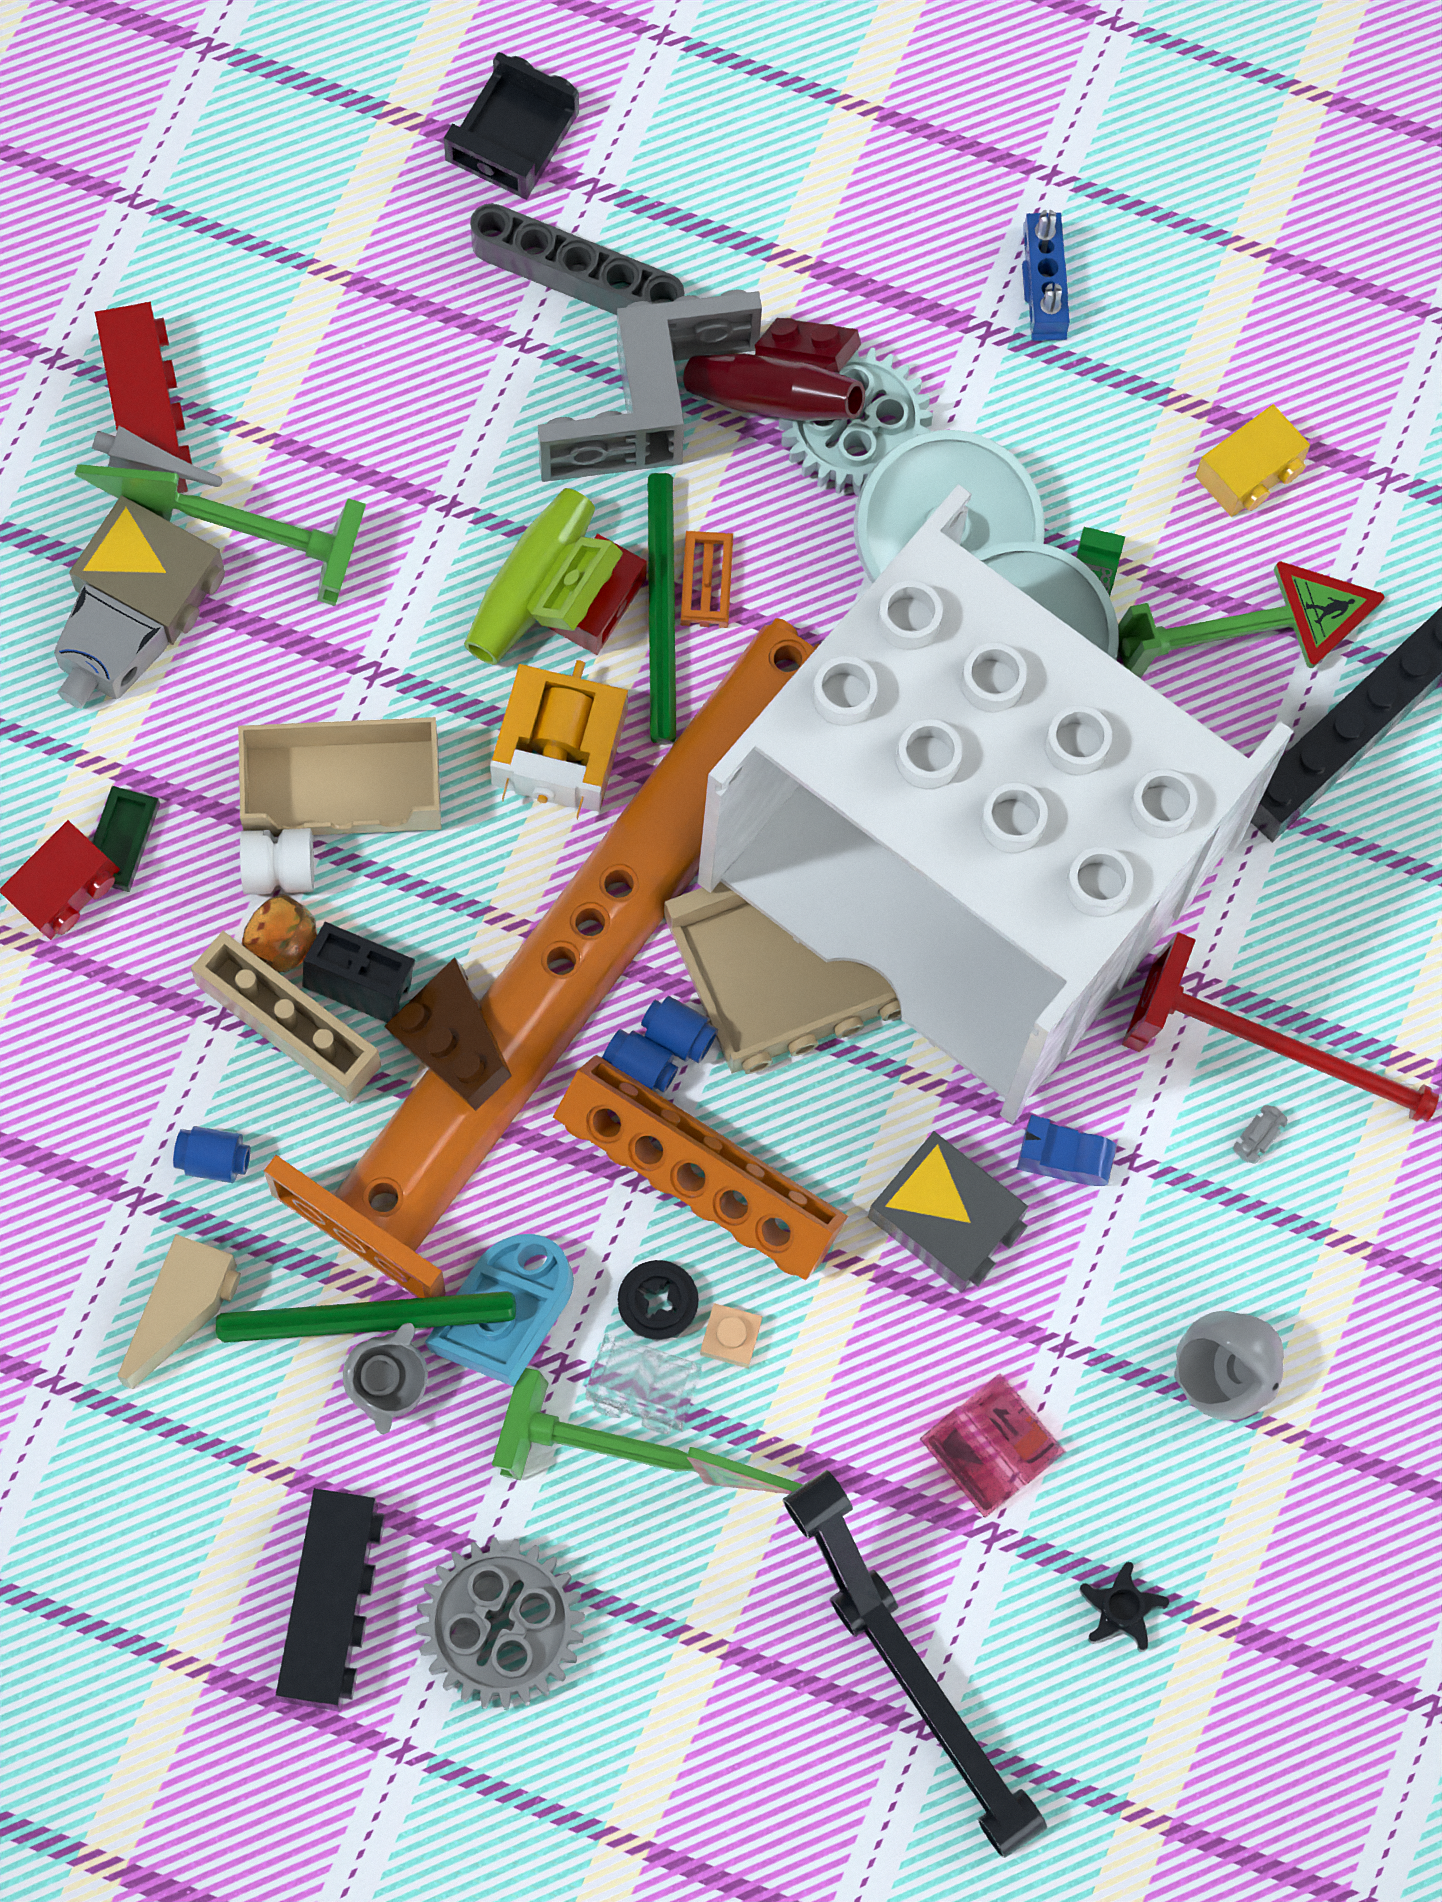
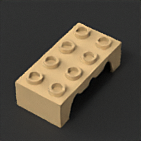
[238,717,441,837]

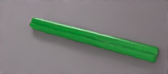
[647,473,676,744]
[215,1291,516,1343]

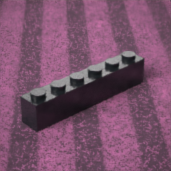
[1251,606,1442,843]

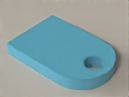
[425,1234,574,1387]

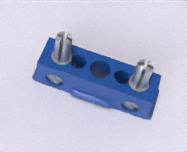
[1022,209,1070,341]

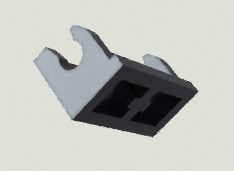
[302,921,415,1023]

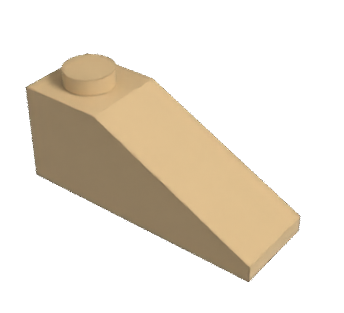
[117,1234,241,1389]

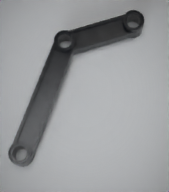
[782,1470,1048,1858]

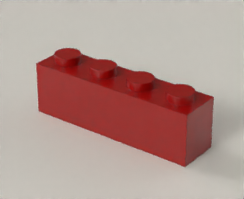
[94,301,193,493]

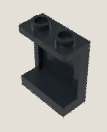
[444,52,579,200]

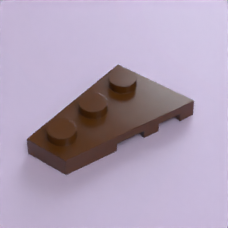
[384,957,512,1111]

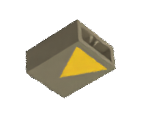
[69,495,225,645]

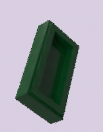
[92,786,160,893]

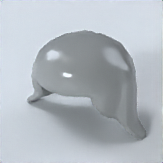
[343,1323,428,1435]

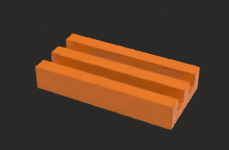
[680,531,734,628]

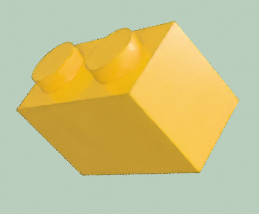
[1195,404,1310,518]

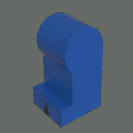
[1016,1115,1117,1186]

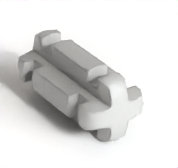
[1233,1105,1288,1164]

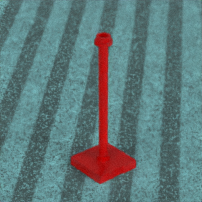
[1122,932,1439,1122]

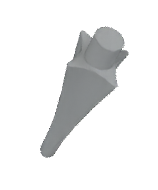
[92,426,222,487]

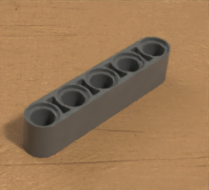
[470,203,685,315]

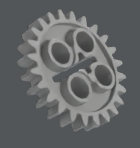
[415,1537,585,1710]

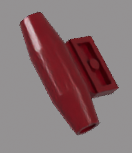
[683,317,865,421]

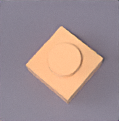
[700,1303,763,1369]

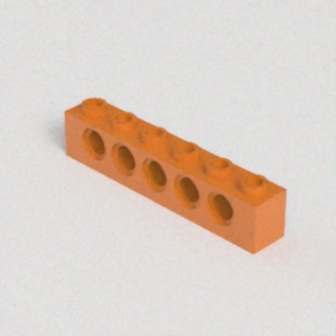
[553,1055,849,1281]

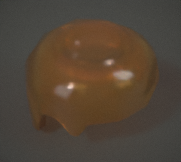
[241,894,317,973]

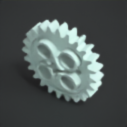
[779,347,933,496]

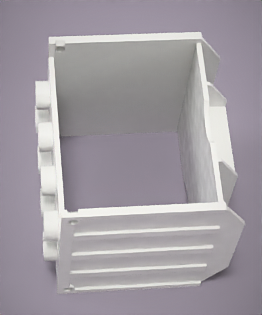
[698,484,1294,1125]

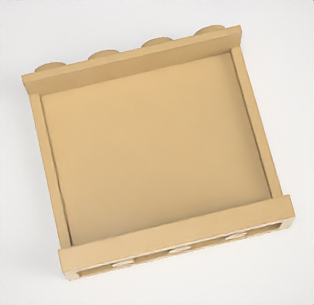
[664,881,901,1074]

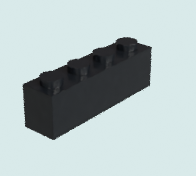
[275,1488,385,1712]

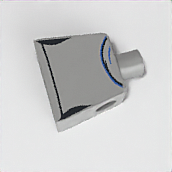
[54,583,169,709]

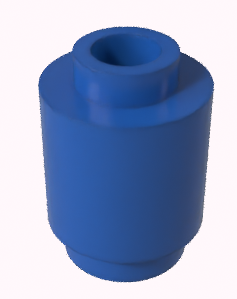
[641,996,718,1064]
[602,1029,679,1093]
[173,1126,251,1183]

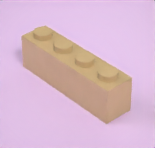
[191,931,381,1104]

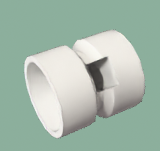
[240,828,314,894]

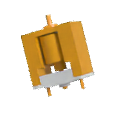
[490,660,628,820]

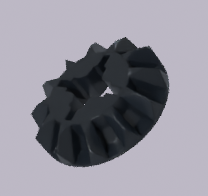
[617,1260,699,1342]

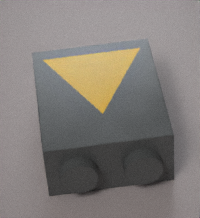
[868,1131,1029,1293]

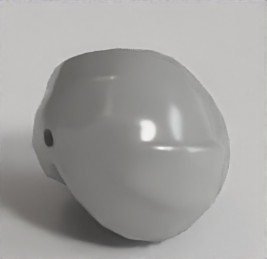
[1174,1311,1284,1420]

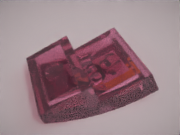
[919,1373,1067,1518]

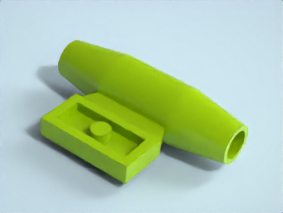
[464,488,623,665]

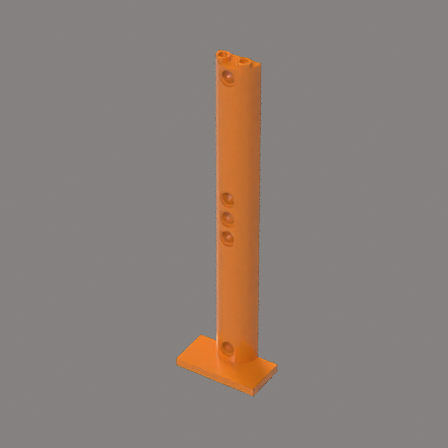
[264,618,820,1298]

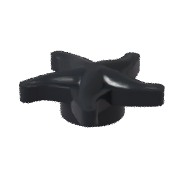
[1079,1562,1169,1652]

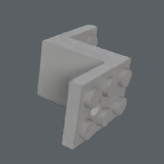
[538,289,762,482]

